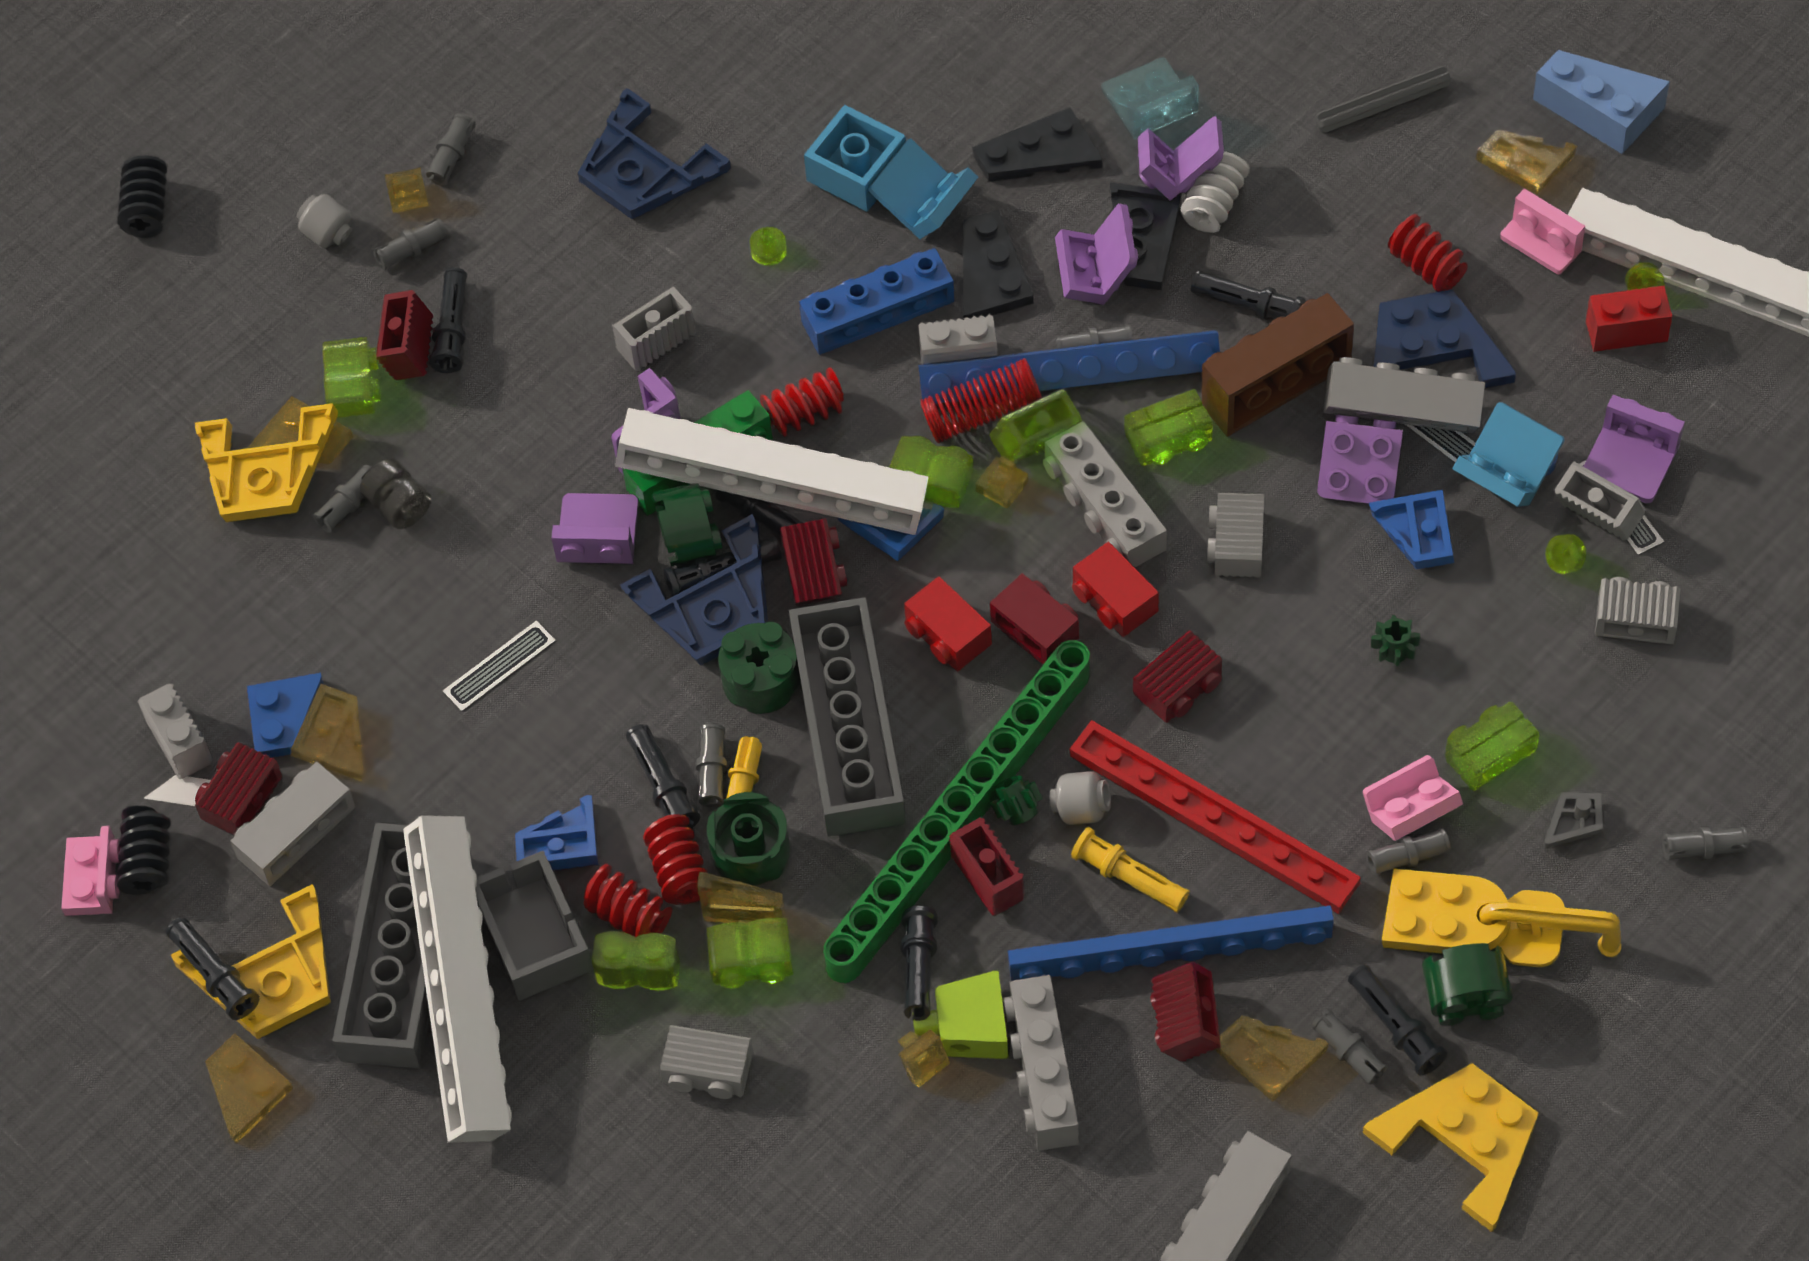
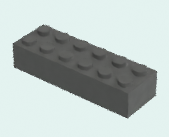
[789,597,906,837]
[332,823,430,1069]

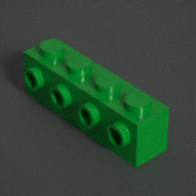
[622,390,773,516]

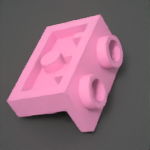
[1500,188,1585,275]
[1363,755,1463,841]
[61,826,121,916]

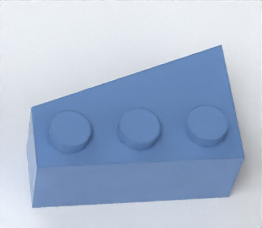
[1533,50,1670,154]

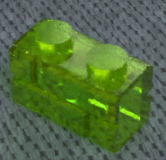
[989,389,1082,466]
[1124,389,1213,466]
[1445,701,1540,791]

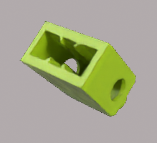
[912,971,1008,1059]

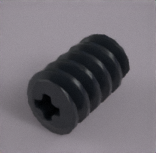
[117,155,168,238]
[117,805,172,895]

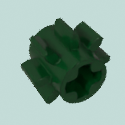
[1371,615,1421,667]
[990,775,1043,825]

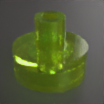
[749,227,787,265]
[1625,262,1665,290]
[1545,534,1586,574]

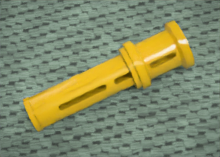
[1071,827,1190,913]

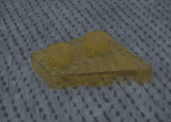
[1475,130,1577,194]
[291,684,364,781]
[1214,1015,1328,1102]
[205,1033,293,1144]

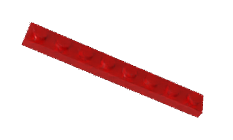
[1069,720,1361,914]

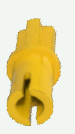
[726,736,762,798]

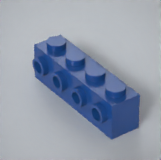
[799,248,955,355]

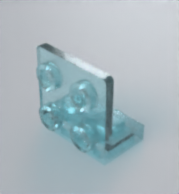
[1102,57,1199,139]

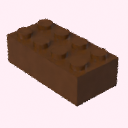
[1201,293,1354,437]

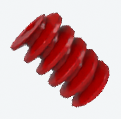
[1388,214,1468,292]
[760,367,844,437]
[643,814,713,905]
[584,863,673,946]

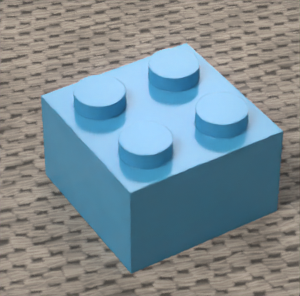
[804,104,906,212]

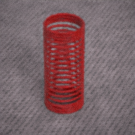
[920,358,1043,444]

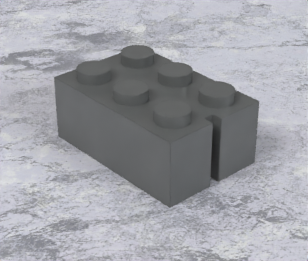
[475,851,593,1001]

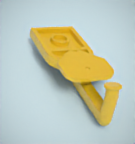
[1382,869,1621,967]

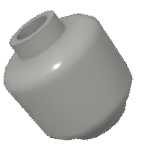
[296,194,352,248]
[1050,771,1111,825]

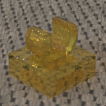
[385,168,429,213]
[975,456,1029,509]
[898,1029,950,1088]

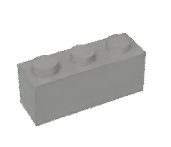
[230,761,355,887]

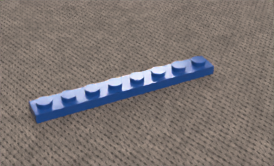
[918,330,1220,403]
[1008,905,1334,981]

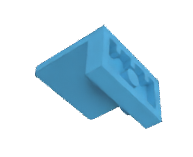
[868,139,978,239]
[1452,402,1565,507]

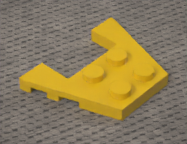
[195,403,338,522]
[171,884,331,1039]
[1363,1063,1538,1232]

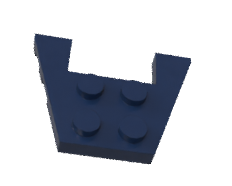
[578,88,731,219]
[1374,289,1516,388]
[620,514,768,666]

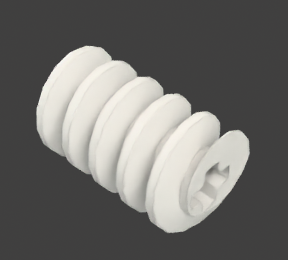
[1181,151,1249,233]

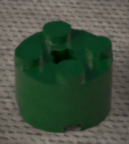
[653,483,723,567]
[718,622,800,714]
[707,792,790,885]
[1422,943,1513,1026]

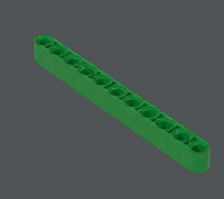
[824,640,1090,983]

